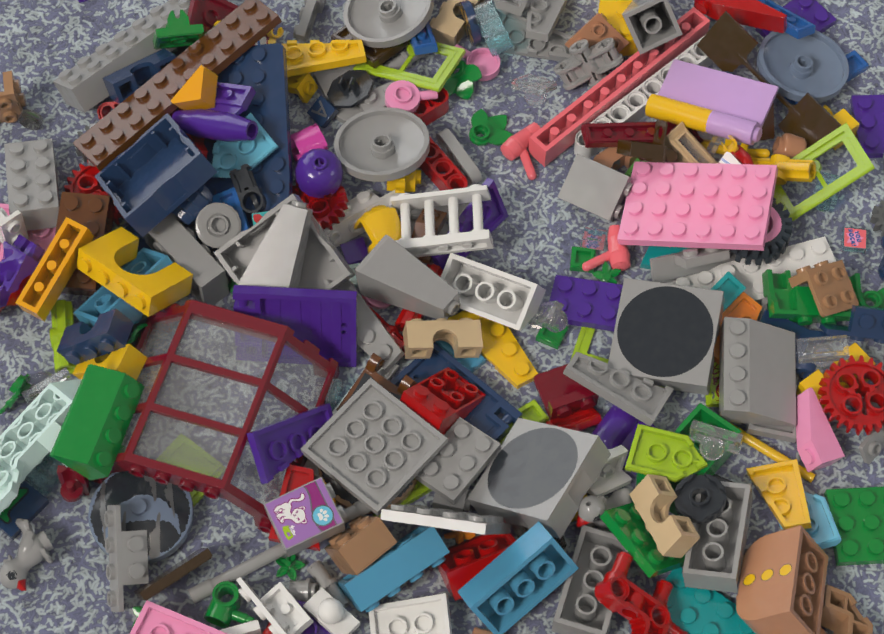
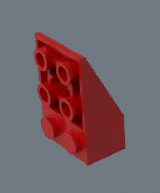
[400,367,486,435]

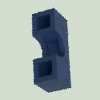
[103,48,176,104]
[57,308,134,365]

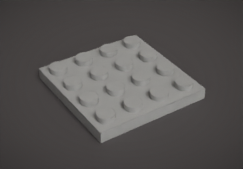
[300,378,448,516]
[380,504,511,535]

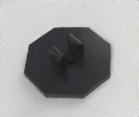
[327,70,374,108]

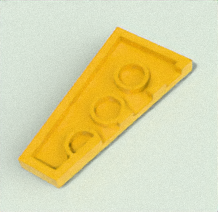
[268,40,366,77]
[448,310,538,389]

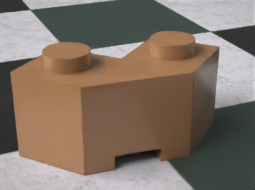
[821,584,873,634]

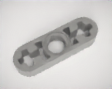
[436,129,482,186]

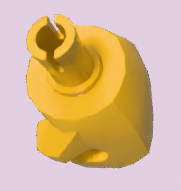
[354,205,401,253]

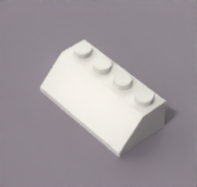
[441,253,546,331]

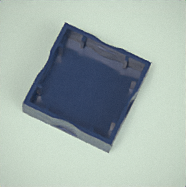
[95,113,217,237]

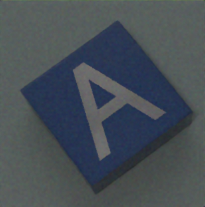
[307,95,339,128]

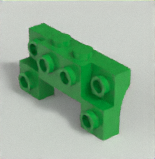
[762,269,867,326]

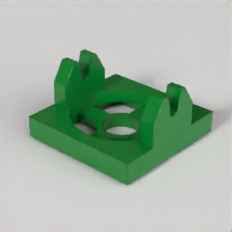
[153,9,204,50]

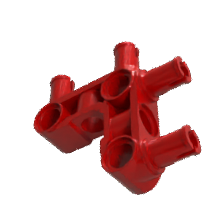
[594,552,688,634]

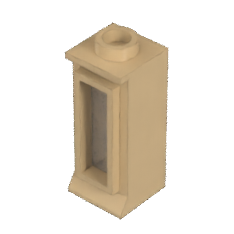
[665,121,718,164]

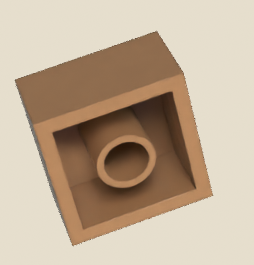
[324,515,397,575]

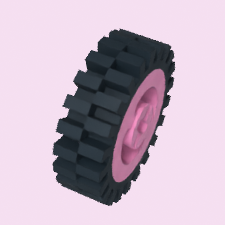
[728,197,793,266]

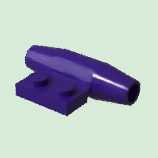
[172,82,258,142]
[592,404,659,476]

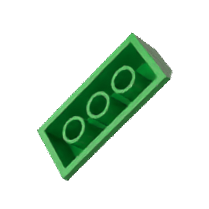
[50,364,145,480]

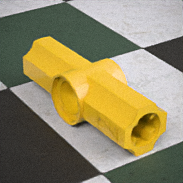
[752,154,816,185]

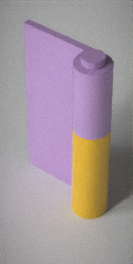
[645,59,779,146]

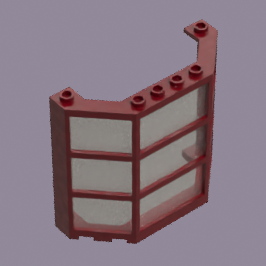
[91,299,340,533]

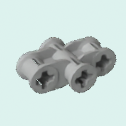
[554,38,624,90]

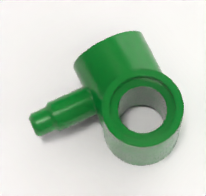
[204,581,255,628]

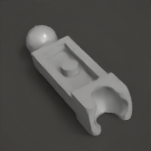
[293,0,326,43]

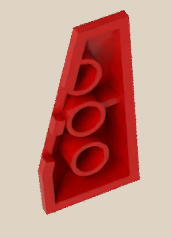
[694,0,787,34]

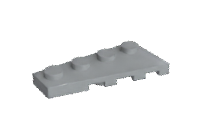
[525,0,568,42]
[486,13,574,62]
[563,352,674,427]

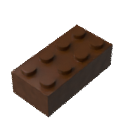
[55,192,115,296]

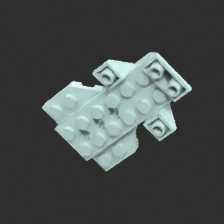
[0,379,82,514]

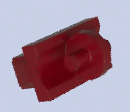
[57,465,91,502]

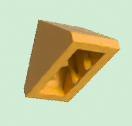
[171,65,218,110]

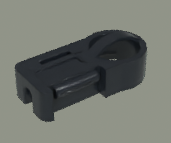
[229,164,267,215]

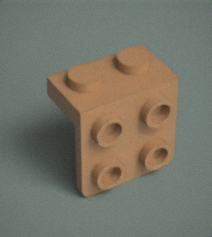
[0,71,26,123]
[788,260,859,317]

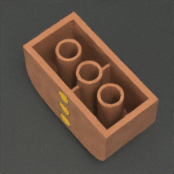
[736,525,829,634]

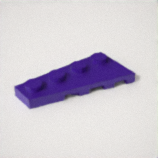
[431,178,509,270]
[247,403,333,484]

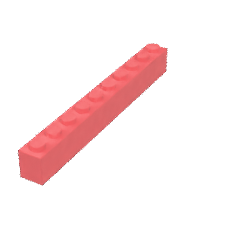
[528,7,710,167]

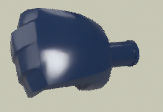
[172,184,213,227]

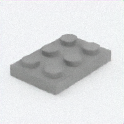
[415,417,501,505]

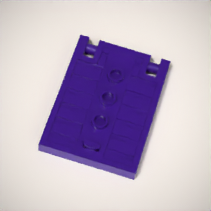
[232,285,357,367]

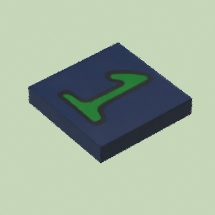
[0,480,50,540]

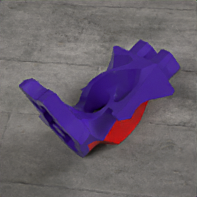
[0,234,45,313]

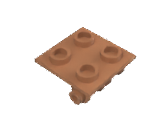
[565,12,629,56]

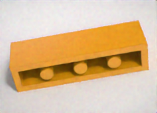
[15,217,94,322]

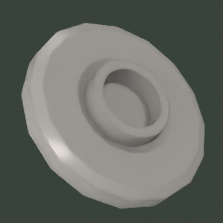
[195,203,241,248]

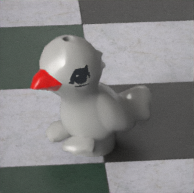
[577,488,632,533]
[0,519,54,591]

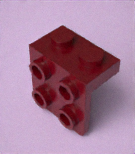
[533,364,599,420]

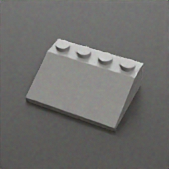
[719,317,796,427]

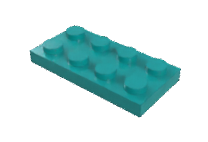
[665,567,755,634]

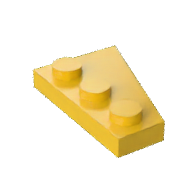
[746,459,812,530]

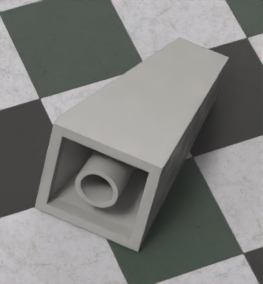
[622,0,683,55]
[239,200,313,288]
[355,235,460,319]

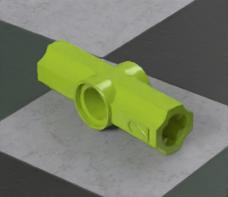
[49,299,77,375]

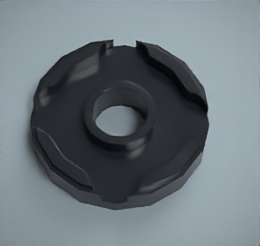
[674,474,727,524]

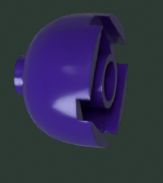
[295,148,343,198]

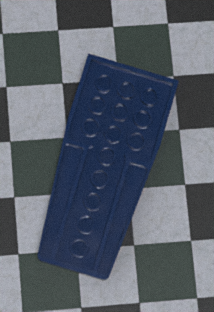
[196,43,293,254]

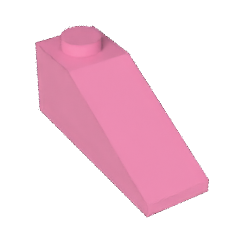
[796,387,845,472]

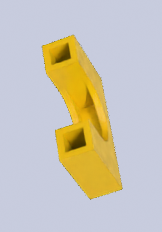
[77,227,193,317]

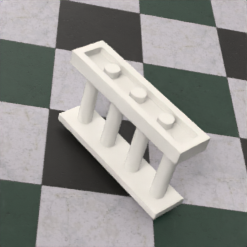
[390,184,494,258]

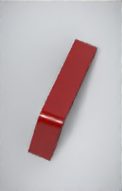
[413,88,468,191]

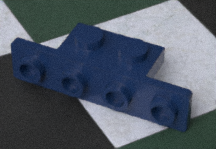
[819,305,884,344]

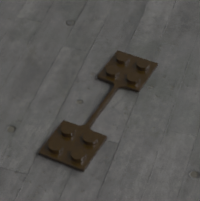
[697,11,841,148]

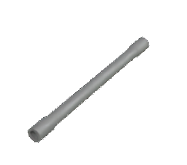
[188,500,371,603]

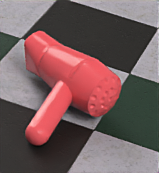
[500,122,541,180]
[582,225,631,272]

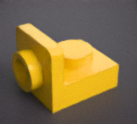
[287,73,318,103]

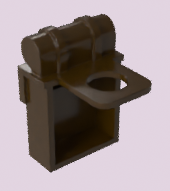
[616,120,677,163]

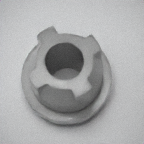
[289,578,319,602]

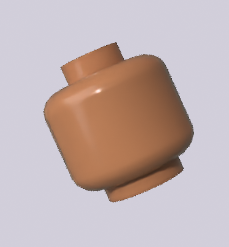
[772,133,807,159]

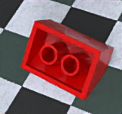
[437,533,516,601]

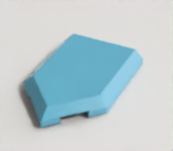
[212,113,278,178]
[778,491,841,549]

